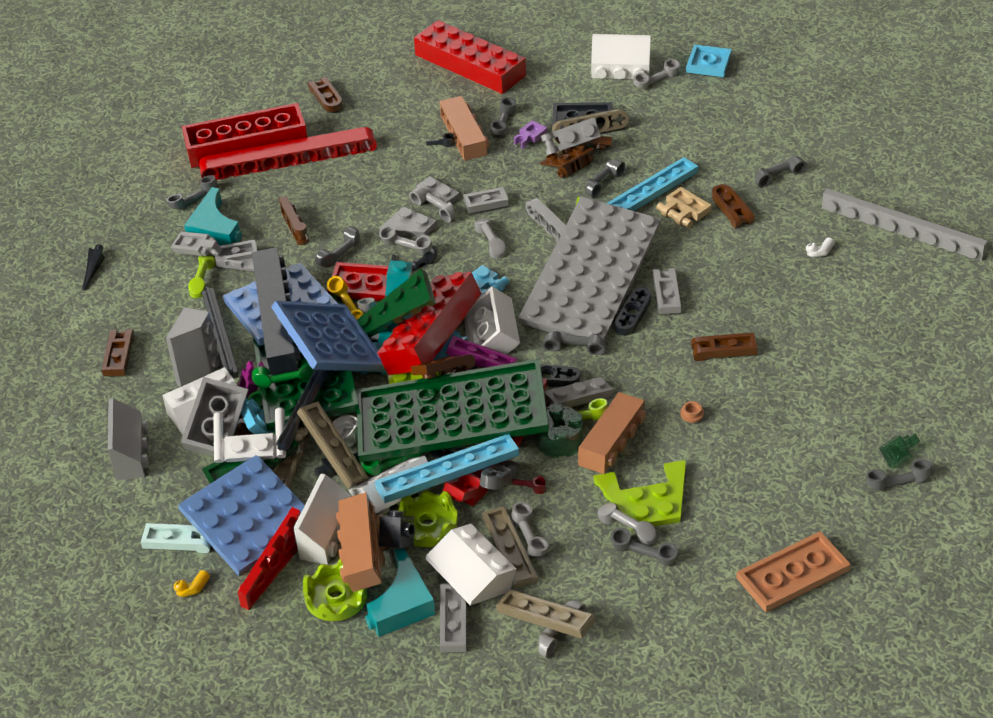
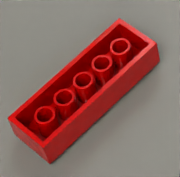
[414,20,526,94]
[181,103,307,168]
[377,272,482,375]

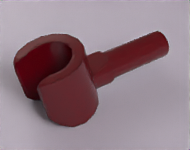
[512,476,546,494]

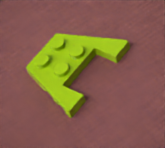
[593,460,686,530]

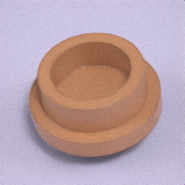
[680,401,704,423]

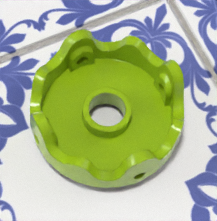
[398,490,458,547]
[303,559,368,622]

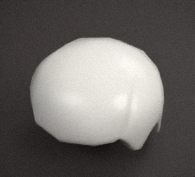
[333,415,358,447]

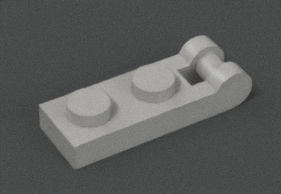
[541,118,601,155]
[653,268,681,314]

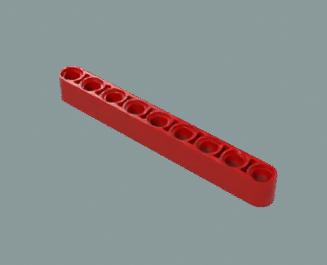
[199,127,377,180]

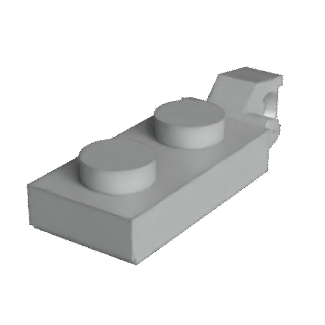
[170,231,223,256]

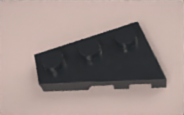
[552,102,612,129]

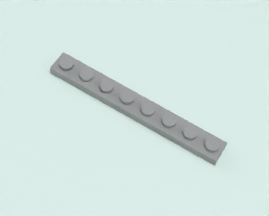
[822,189,987,261]

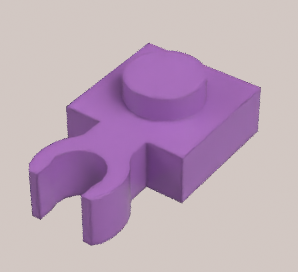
[514,120,548,149]

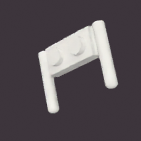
[213,408,286,463]

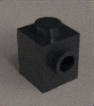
[379,510,416,548]

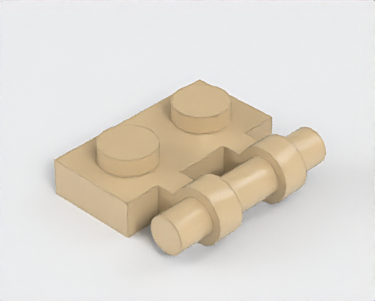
[656,187,712,228]

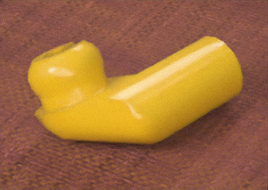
[173,570,210,597]

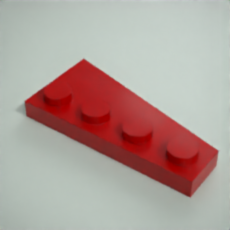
[238,507,301,610]

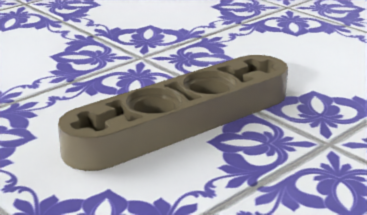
[552,109,629,133]

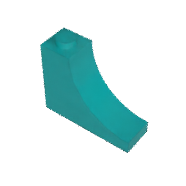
[184,187,242,246]
[378,260,412,344]
[365,548,435,637]

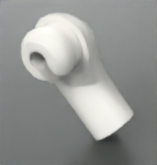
[806,237,835,258]

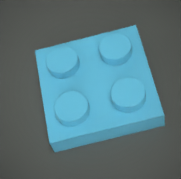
[686,44,732,77]

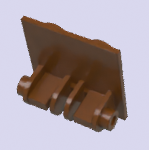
[540,146,594,178]

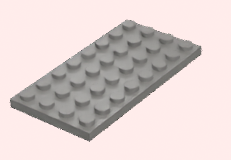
[518,196,661,342]

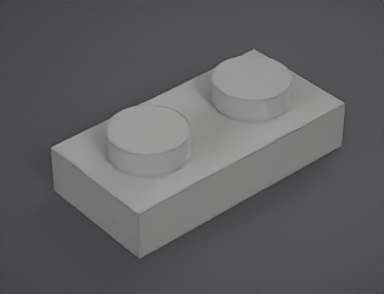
[416,176,460,204]
[463,187,509,214]

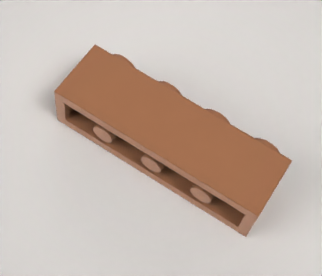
[439,96,489,161]
[578,392,646,474]
[336,492,382,592]

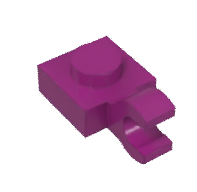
[237,361,265,399]

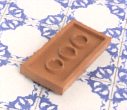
[736,531,851,612]

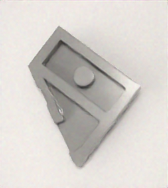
[379,207,437,237]
[215,240,257,272]

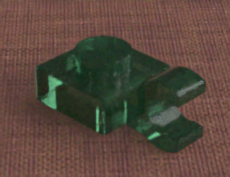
[879,433,920,469]

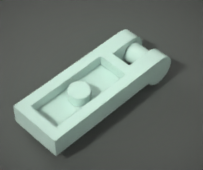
[141,523,211,553]

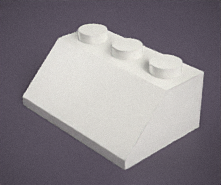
[591,34,651,79]
[464,286,520,354]
[162,367,237,435]
[349,456,431,516]
[294,474,351,565]
[426,524,516,605]

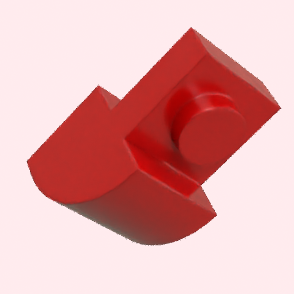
[443,470,488,506]

